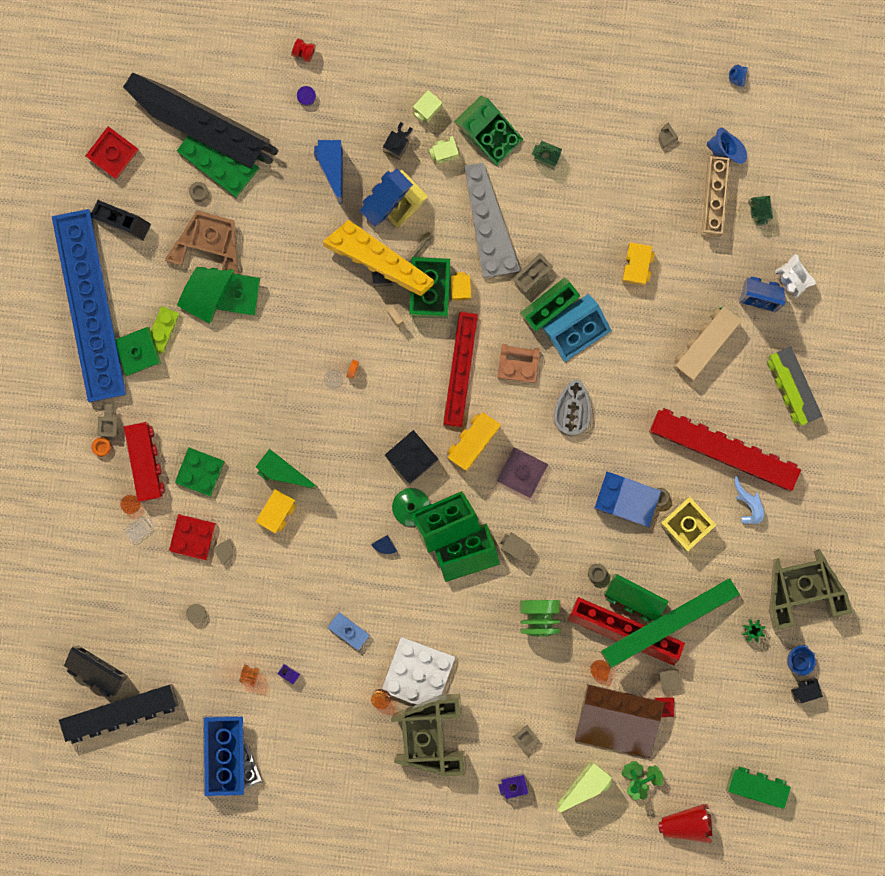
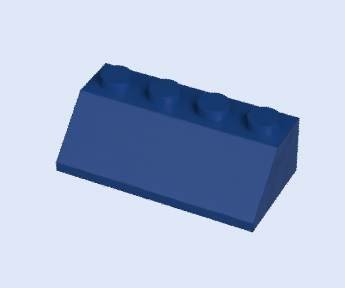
[203,716,244,796]

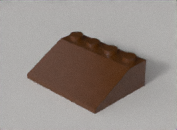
[574,684,664,758]

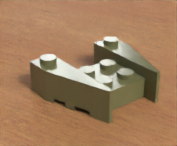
[769,549,852,631]
[391,694,466,776]

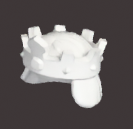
[775,254,816,298]

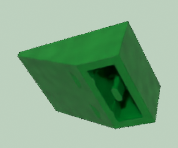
[454,96,524,166]

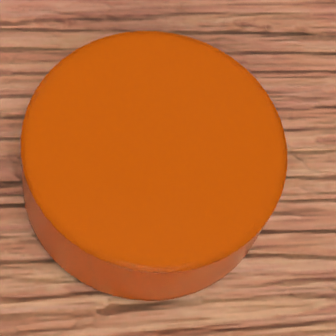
[346,359,359,379]
[91,437,112,457]

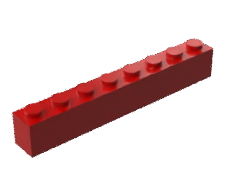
[649,408,801,492]

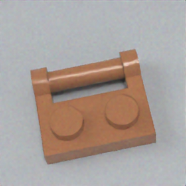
[497,344,540,383]

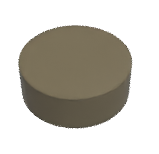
[189,182,209,202]
[656,488,670,507]
[588,564,607,583]
[186,604,206,623]

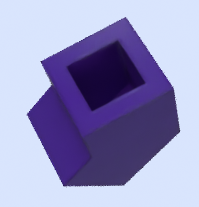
[277,664,300,684]

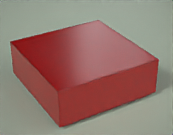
[654,697,674,717]

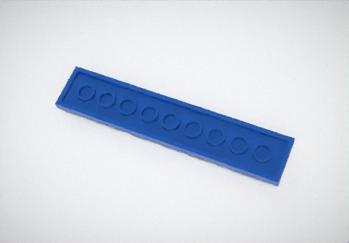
[52,209,127,403]

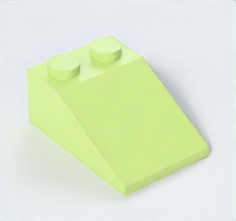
[556,760,612,812]

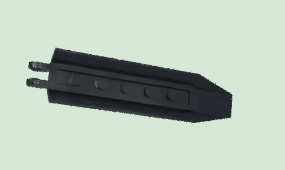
[123,72,279,169]

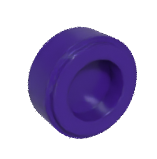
[297,86,316,106]

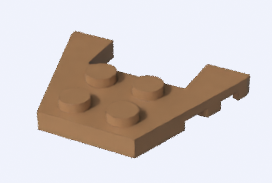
[165,210,238,274]

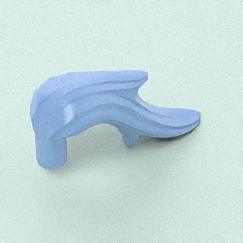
[735,476,764,524]

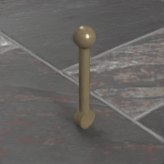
[406,232,433,264]

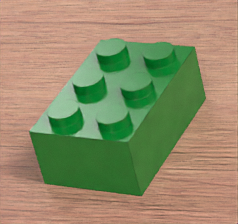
[409,257,450,319]

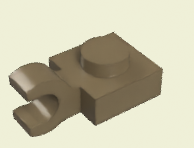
[97,404,119,437]

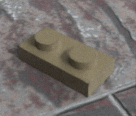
[512,253,553,293]

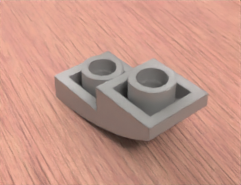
[243,744,263,790]

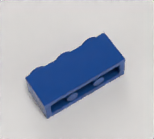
[359,169,413,227]

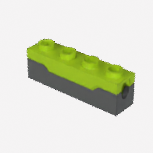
[767,346,823,427]

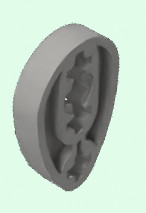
[554,380,591,435]

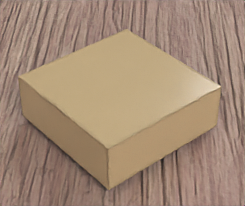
[387,305,404,327]

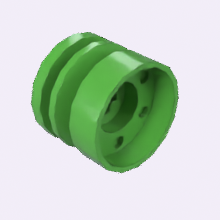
[520,600,561,637]

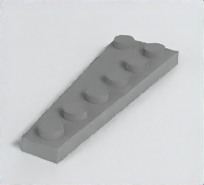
[464,163,520,278]

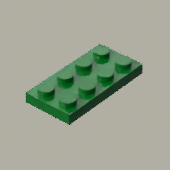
[176,136,260,198]

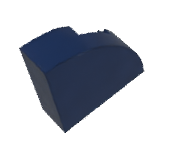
[371,535,397,554]

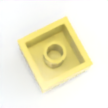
[659,497,716,552]

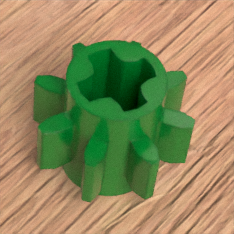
[741,619,766,642]

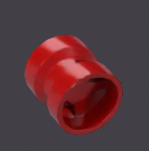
[291,38,316,63]

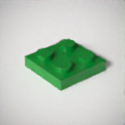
[175,447,225,497]

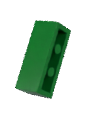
[520,277,580,332]
[726,766,791,809]

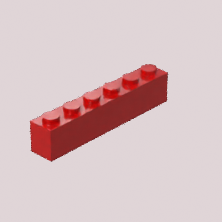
[567,597,685,666]

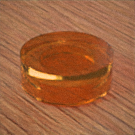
[120,495,141,514]
[371,689,391,709]

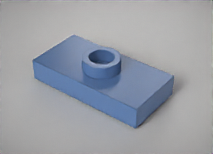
[327,612,370,650]

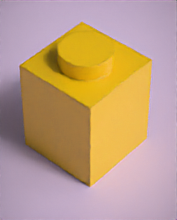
[451,272,471,301]

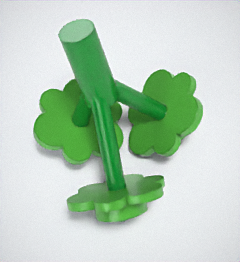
[621,761,663,800]

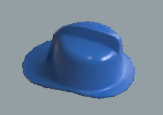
[707,127,747,164]

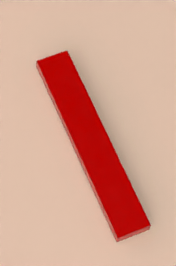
[443,312,478,428]

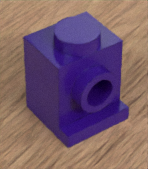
[498,773,528,799]

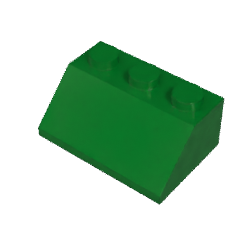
[410,491,481,553]
[435,523,500,582]
[604,574,669,623]

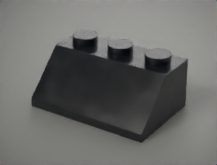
[64,646,128,697]

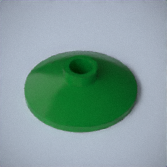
[392,488,430,526]

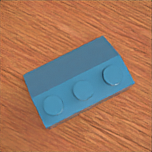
[542,294,612,362]

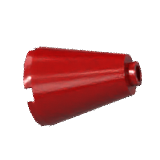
[658,804,713,843]

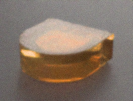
[590,660,610,681]

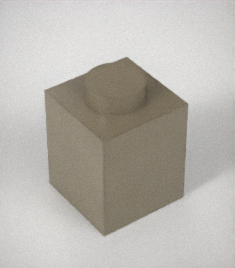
[500,532,531,561]

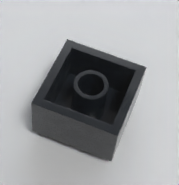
[385,430,439,485]

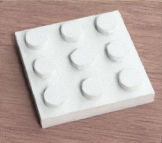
[381,637,455,705]

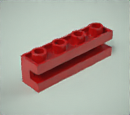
[124,422,165,503]

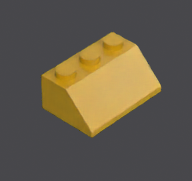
[447,412,501,472]

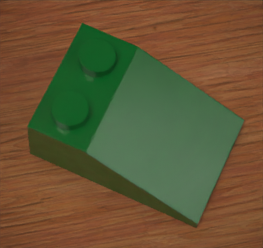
[256,449,318,489]

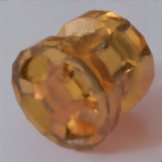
[239,664,260,687]

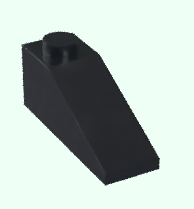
[91,200,151,241]

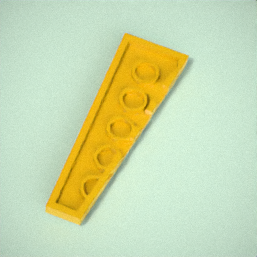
[323,220,434,296]

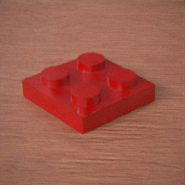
[85,126,139,179]
[169,514,216,560]

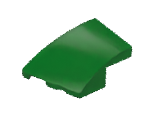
[177,267,235,324]

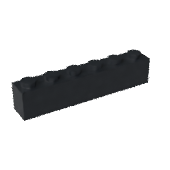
[59,684,179,744]

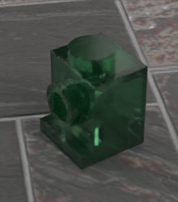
[532,141,562,170]
[749,196,773,226]

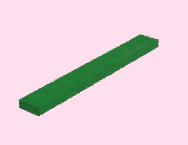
[600,578,740,669]

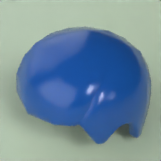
[787,645,816,676]

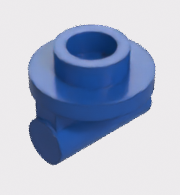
[729,65,748,87]

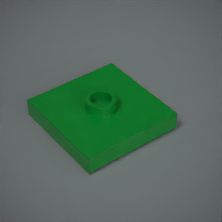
[217,273,261,316]
[115,327,161,376]

